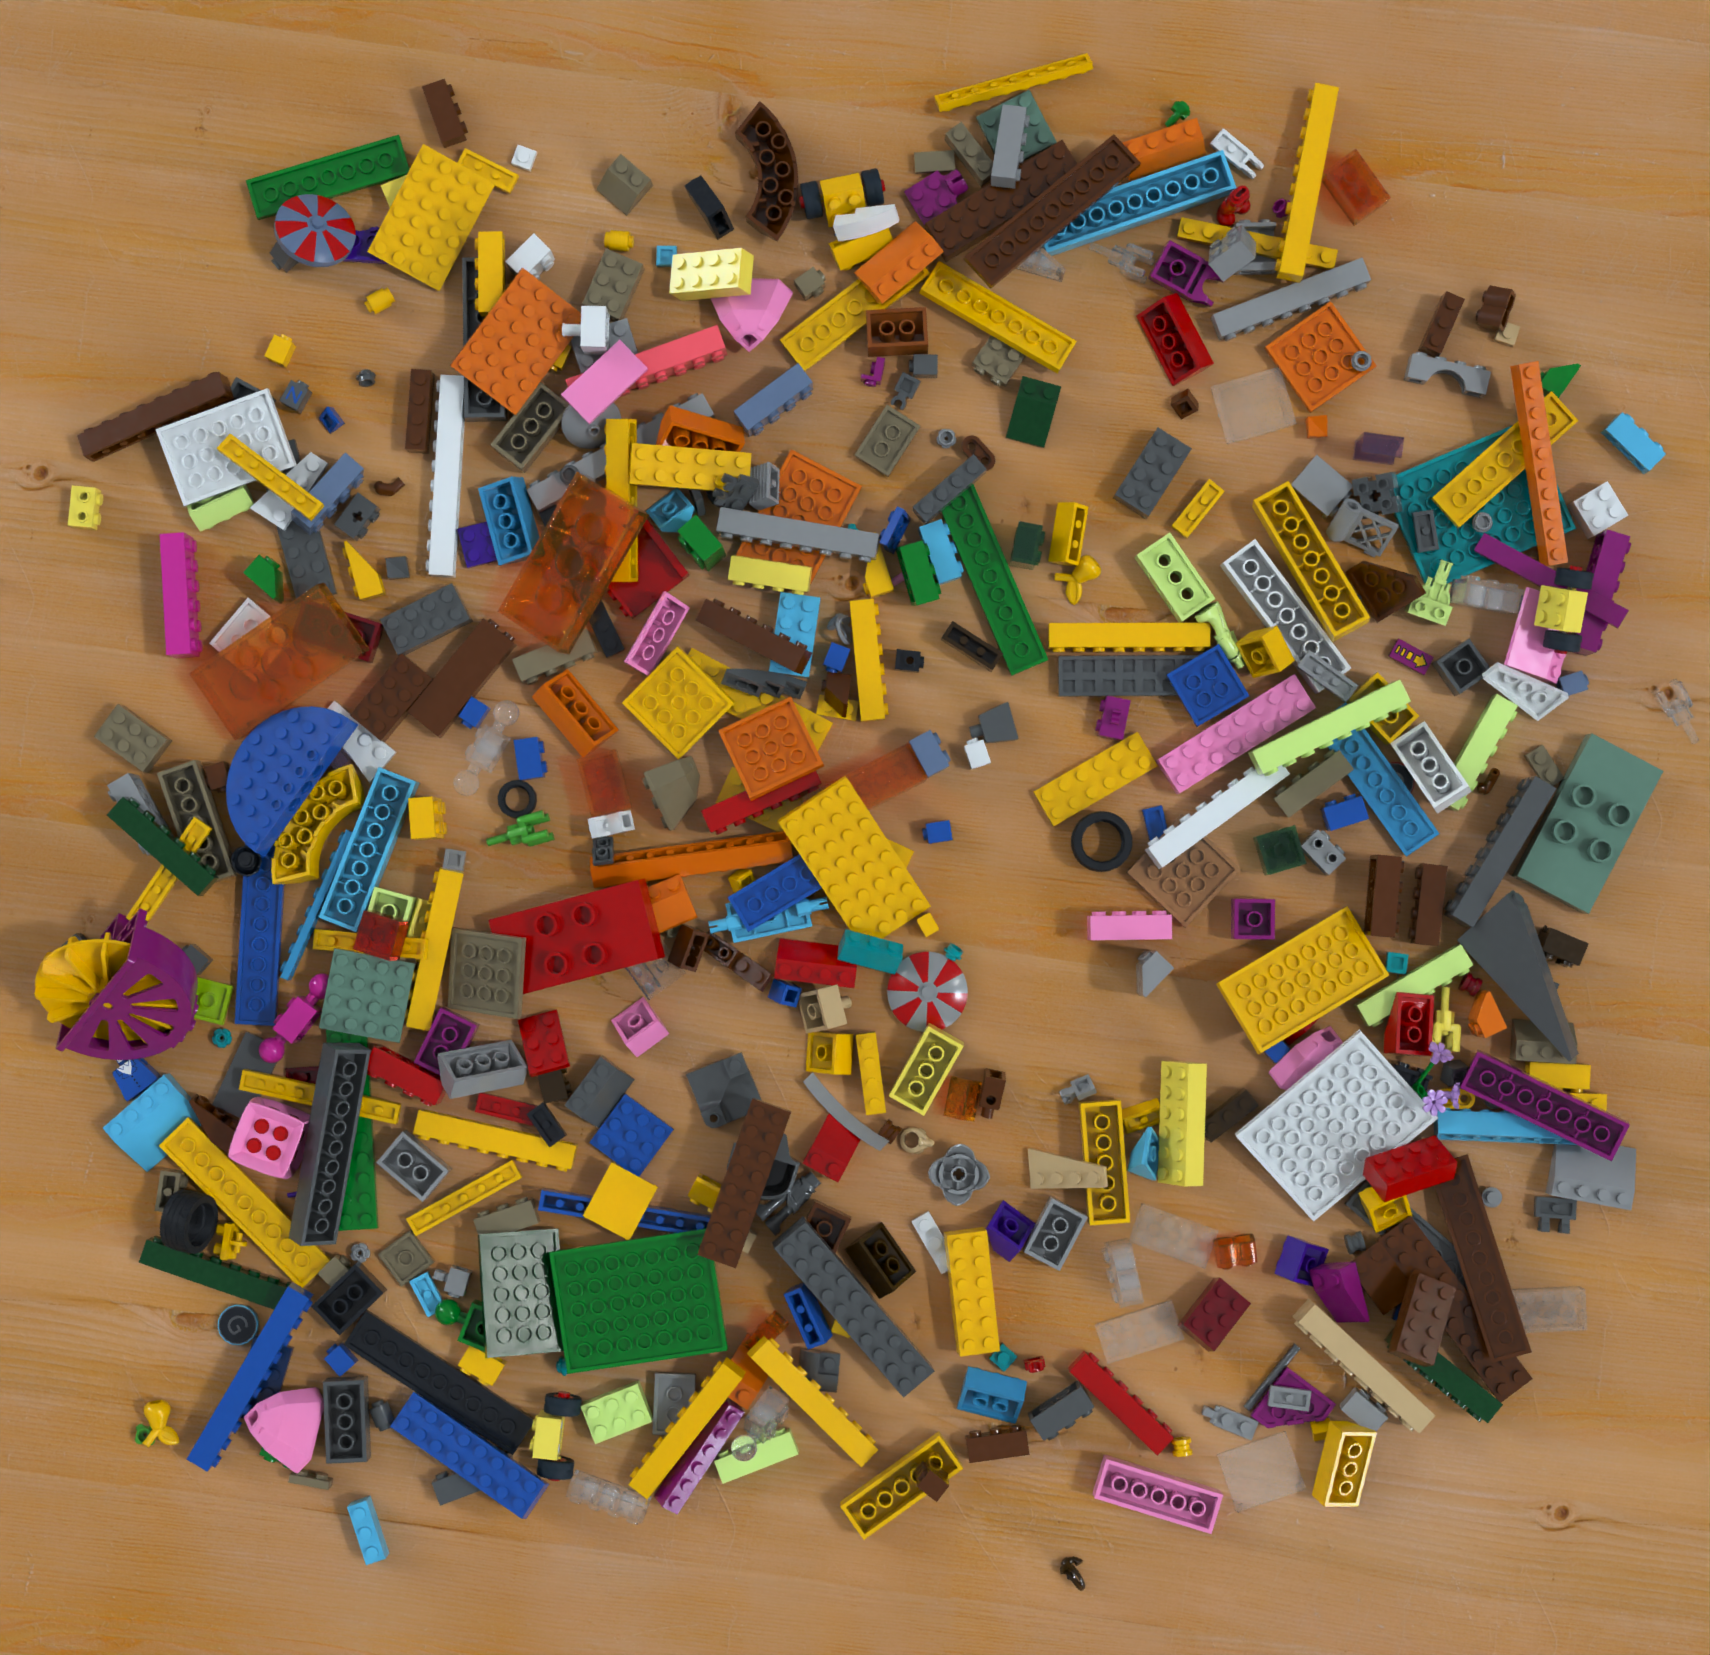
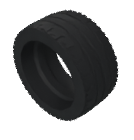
[1071,811,1133,872]
[160,1190,218,1254]

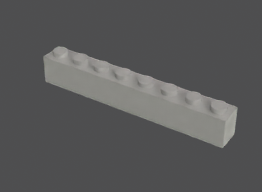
[1210,257,1371,341]
[716,507,880,563]

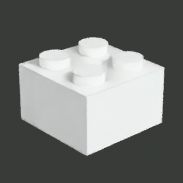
[505,233,555,280]
[1567,481,1628,539]

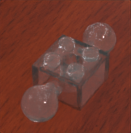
[453,700,519,796]
[731,1385,790,1461]

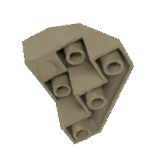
[642,756,700,831]

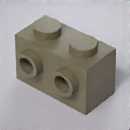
[155,1168,188,1212]

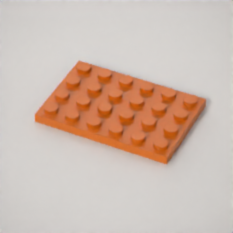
[450,268,581,415]
[736,449,862,593]

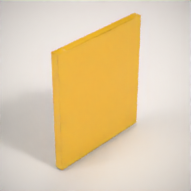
[583,1162,658,1240]

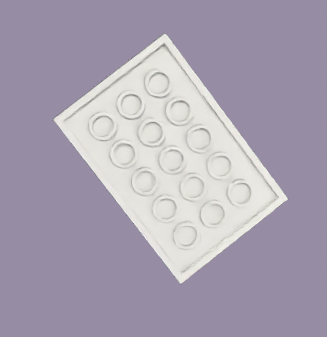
[156,388,297,506]

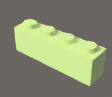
[714,1427,799,1484]

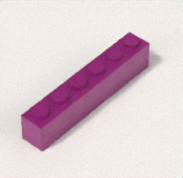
[654,1398,745,1515]

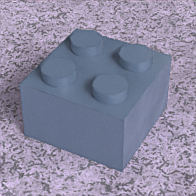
[908,730,951,778]

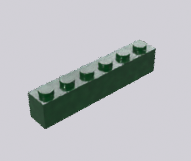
[107,797,219,896]

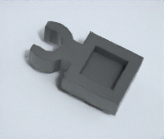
[891,372,921,410]

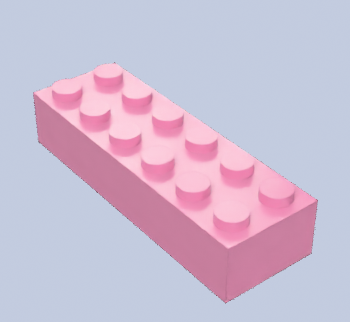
[1093,1454,1223,1534]

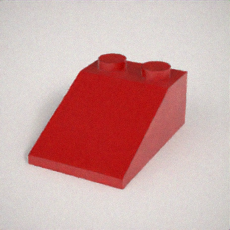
[1384,992,1434,1057]
[803,1113,861,1182]

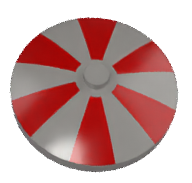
[887,951,968,1032]

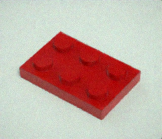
[518,1009,570,1077]

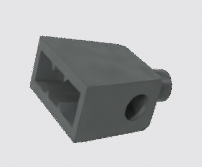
[969,702,1019,744]

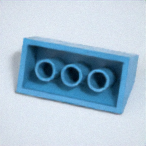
[478,476,544,566]

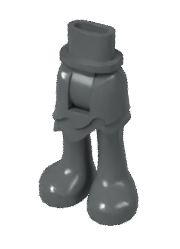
[756,1171,821,1236]

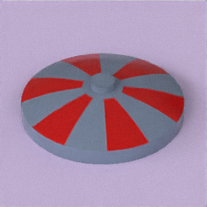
[274,194,356,267]

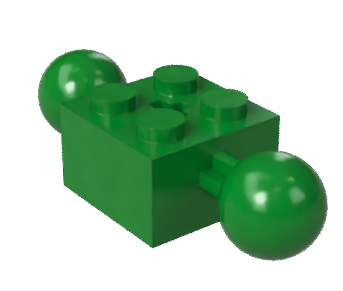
[435,1299,485,1352]

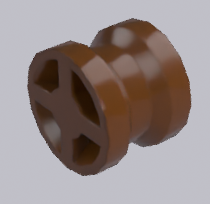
[878,1119,902,1144]

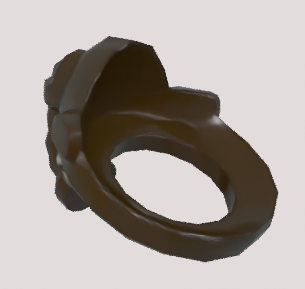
[1060,1556,1085,1591]

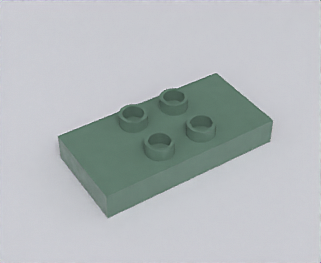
[1512,733,1663,914]

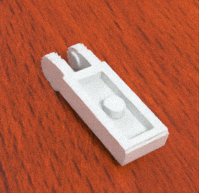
[1210,129,1264,179]

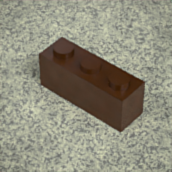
[422,79,468,148]
[1418,291,1465,358]
[965,1425,1030,1463]
[915,1458,950,1502]

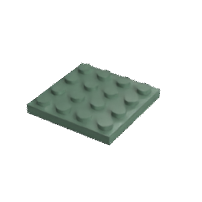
[319,948,415,1043]

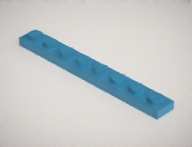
[280,829,353,980]

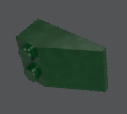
[1006,376,1061,448]

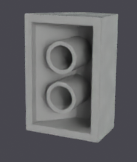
[1136,950,1174,997]

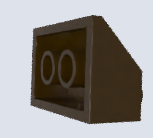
[845,1222,916,1299]

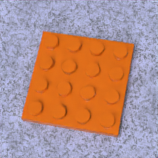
[1264,301,1377,413]
[718,696,824,801]

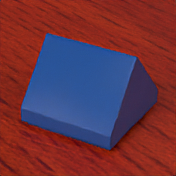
[319,406,345,434]

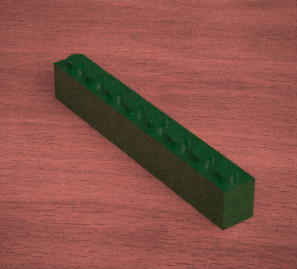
[139,1236,292,1309]

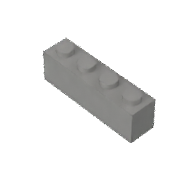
[991,104,1030,189]

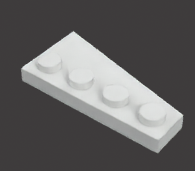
[250,452,329,531]
[1482,662,1569,721]
[327,701,397,783]

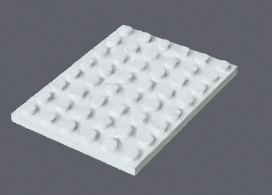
[1235,1029,1438,1221]

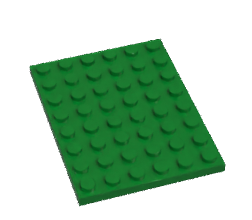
[549,1228,728,1374]

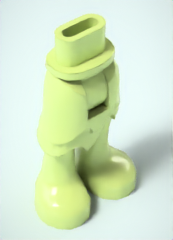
[1195,601,1245,669]

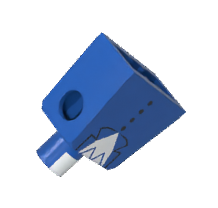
[112,1058,162,1102]

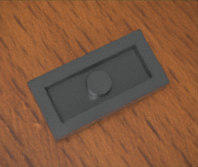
[1412,510,1439,553]

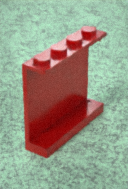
[582,510,690,619]

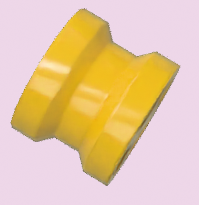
[1171,1436,1193,1457]

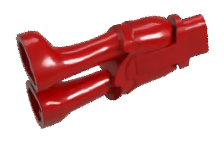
[1216,185,1251,227]

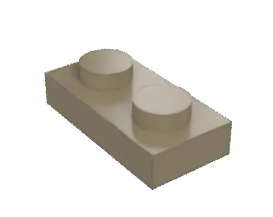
[1524,745,1564,786]
[288,1469,333,1490]

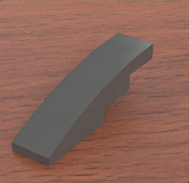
[721,669,807,699]

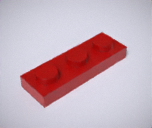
[475,1092,538,1126]

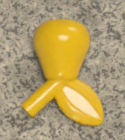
[1055,555,1101,605]
[142,1400,179,1448]

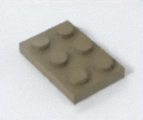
[854,405,920,477]

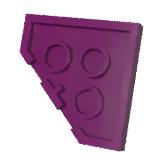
[1250,1366,1336,1428]

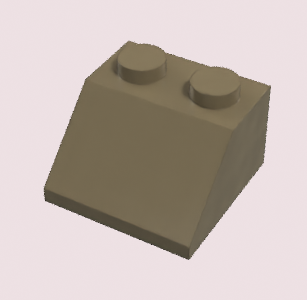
[597,154,653,216]

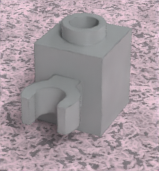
[433,1265,473,1298]

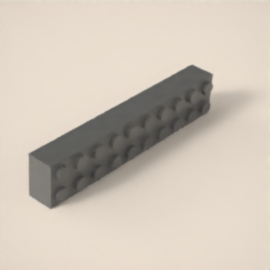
[289,1043,371,1246]
[772,1216,935,1398]

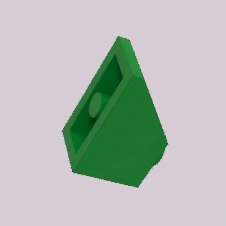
[1540,363,1581,398]

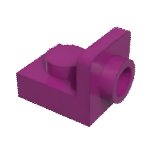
[861,357,885,387]

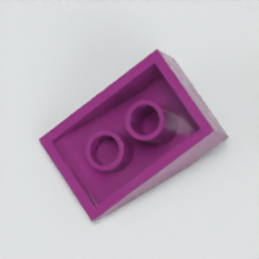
[1309,1262,1370,1322]

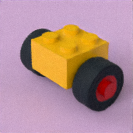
[799,168,886,227]

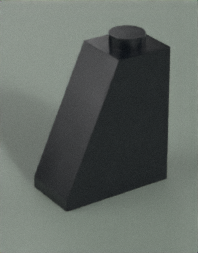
[685,175,734,240]

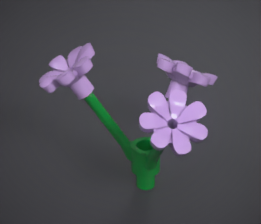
[1411,1042,1460,1116]

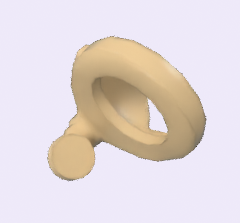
[900,1127,934,1154]

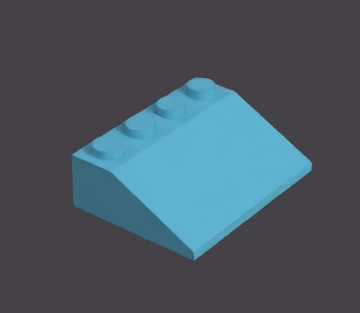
[103,1073,201,1172]

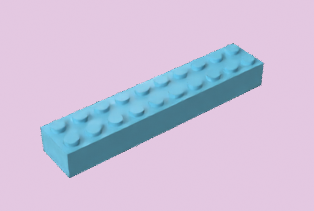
[1041,150,1236,258]

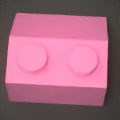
[611,997,669,1057]

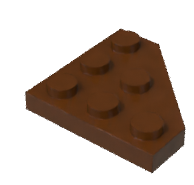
[1345,561,1426,623]

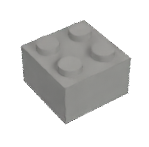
[1208,225,1256,282]

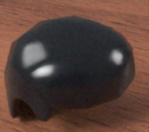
[230,846,262,877]

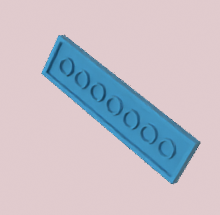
[1328,703,1440,857]

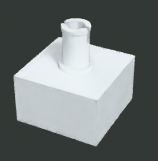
[562,306,610,355]

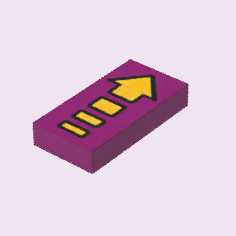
[1388,638,1434,675]

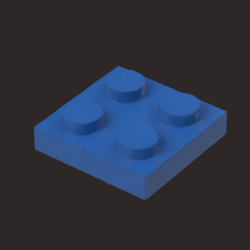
[879,506,911,554]

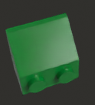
[243,555,284,604]

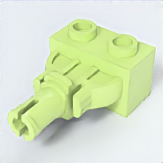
[1405,560,1453,626]

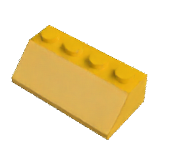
[1312,1421,1377,1507]

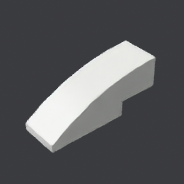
[833,204,899,242]

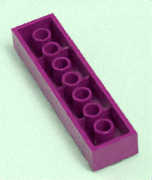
[1460,1050,1630,1161]

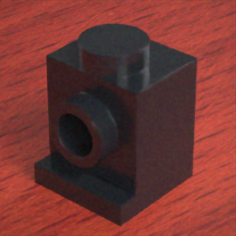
[895,649,924,673]

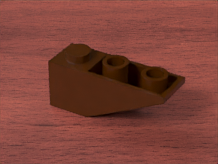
[189,1094,239,1153]

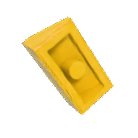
[1122,1098,1160,1134]

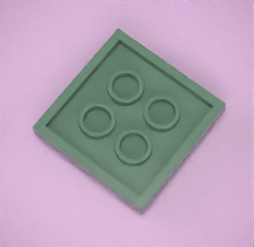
[976,90,1057,161]

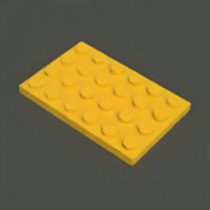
[367,144,495,291]

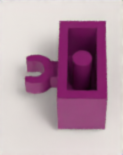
[1095,696,1131,741]

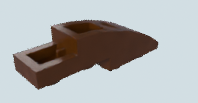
[704,930,774,992]

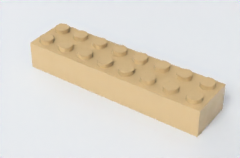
[1292,1299,1436,1434]

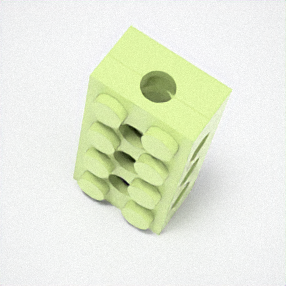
[1135,533,1215,623]

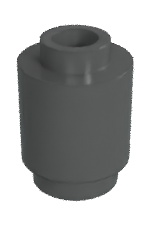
[369,1399,395,1432]

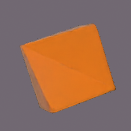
[1305,415,1328,439]

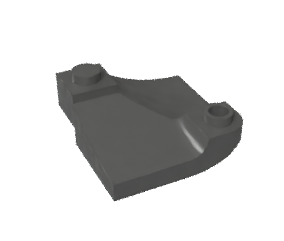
[686,1052,762,1128]

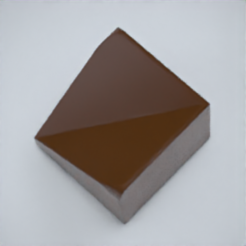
[1171,389,1199,420]

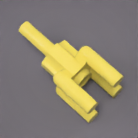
[1432,987,1461,1053]

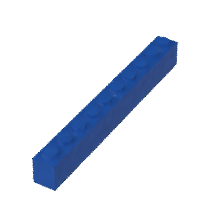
[538,1188,711,1233]
[187,1282,314,1472]

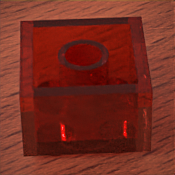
[353,910,410,961]

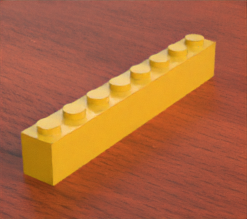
[604,419,638,582]
[1048,623,1210,653]
[404,867,464,1031]
[413,1109,578,1172]
[747,1336,878,1468]
[628,1357,746,1499]

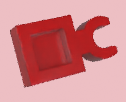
[1023,1356,1046,1373]

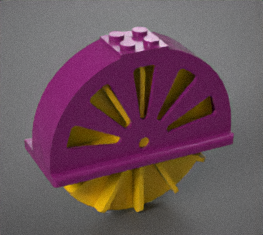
[34,908,199,1060]

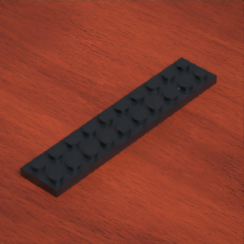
[344,1310,534,1455]

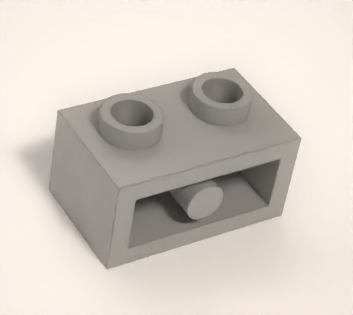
[1298,830,1346,876]
[1339,1387,1388,1431]

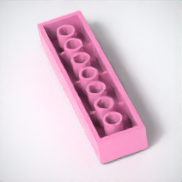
[1156,674,1316,794]

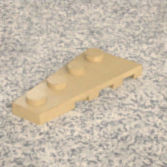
[1028,1148,1108,1189]

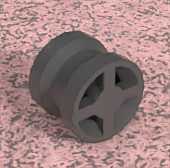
[1344,1231,1366,1255]

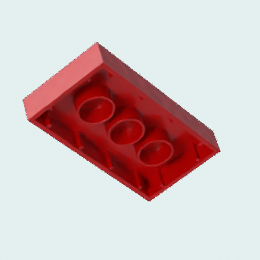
[488,879,665,994]

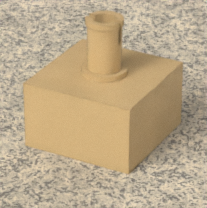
[798,985,852,1033]

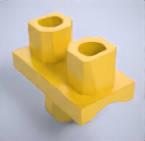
[213,1222,247,1260]

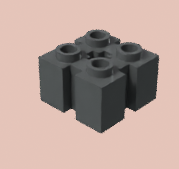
[1352,472,1403,519]

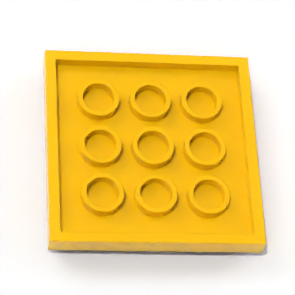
[622,646,735,760]

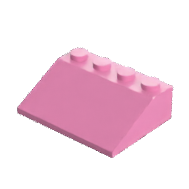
[1504,587,1572,684]

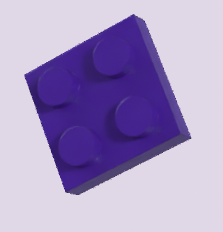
[457,522,497,569]

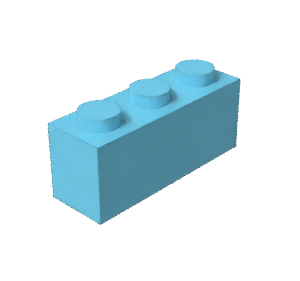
[1601,412,1666,474]
[918,519,964,586]
[347,1495,389,1565]

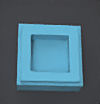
[656,246,677,267]

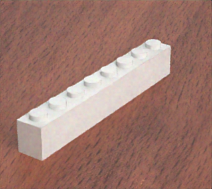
[1145,765,1290,869]

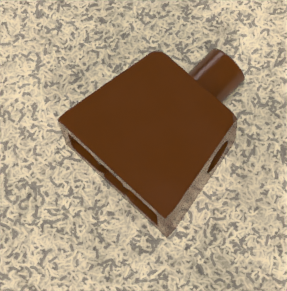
[979,1068,1006,1119]

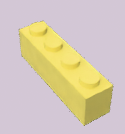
[728,555,813,595]

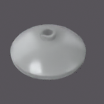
[561,402,621,449]

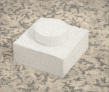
[511,145,537,172]

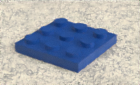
[1166,644,1249,727]
[589,1093,674,1176]

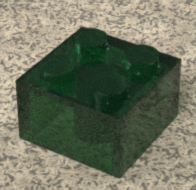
[1009,521,1045,570]
[1253,825,1307,876]

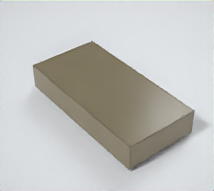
[914,150,955,174]

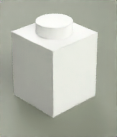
[964,738,991,770]

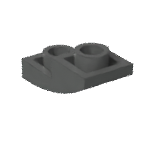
[592,836,614,866]

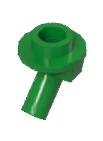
[1165,101,1191,127]

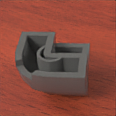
[799,1348,841,1393]

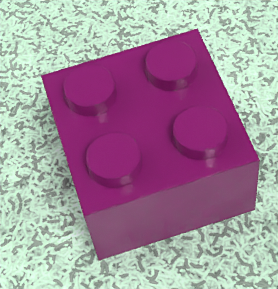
[1231,899,1275,940]

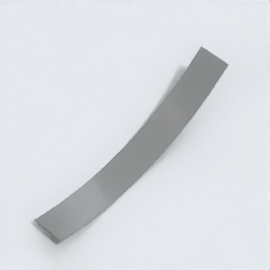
[803,1072,889,1151]

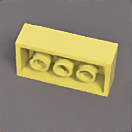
[669,248,754,301]
[889,1023,964,1116]

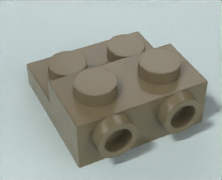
[972,336,1026,387]

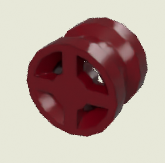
[1458,972,1483,997]

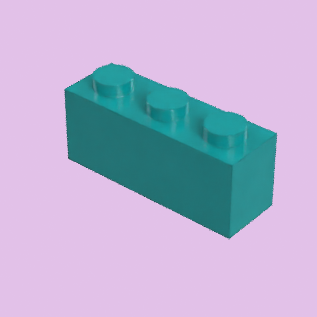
[837,929,903,975]

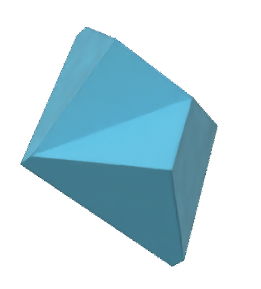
[646,488,696,532]
[1127,1127,1159,1181]

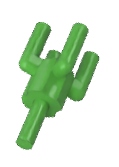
[486,810,555,847]

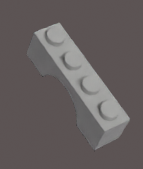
[1404,352,1491,398]

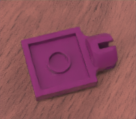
[904,169,968,226]

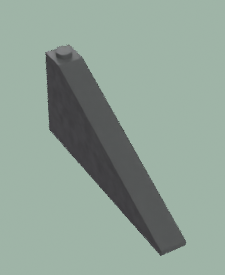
[1457,890,1579,1062]

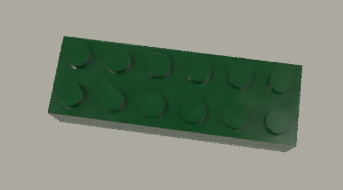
[1384,1327,1503,1423]

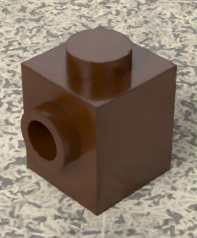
[204,761,230,793]

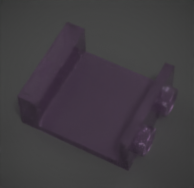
[1353,432,1404,465]

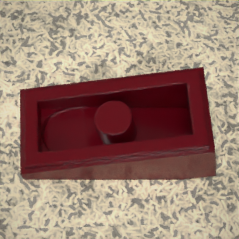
[285,1066,319,1084]

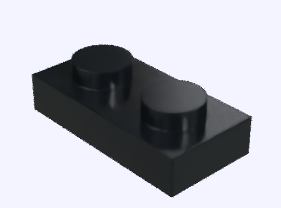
[527,1102,567,1147]

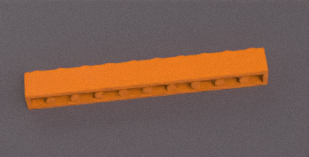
[1510,361,1568,566]
[590,831,793,888]

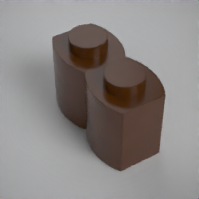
[1476,285,1516,332]

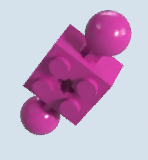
[258,973,329,1063]

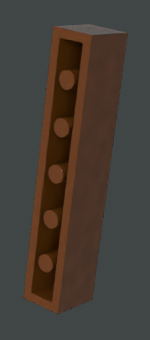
[696,598,812,675]

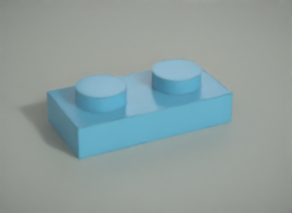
[409,1271,443,1317]

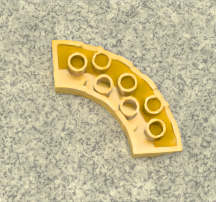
[271,764,365,885]

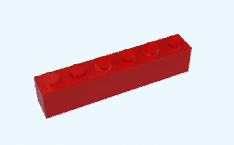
[701,771,822,835]
[1068,1351,1174,1456]

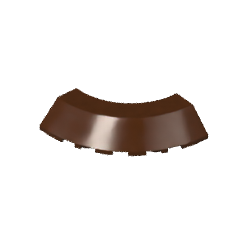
[735,101,798,241]

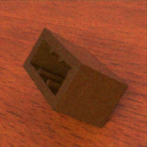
[668,924,710,972]

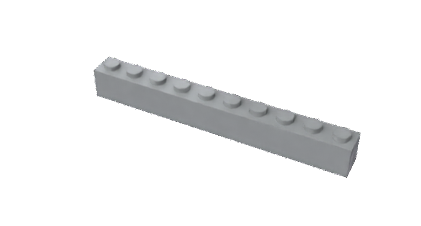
[527,393,715,513]

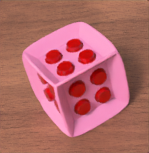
[228,1097,310,1179]

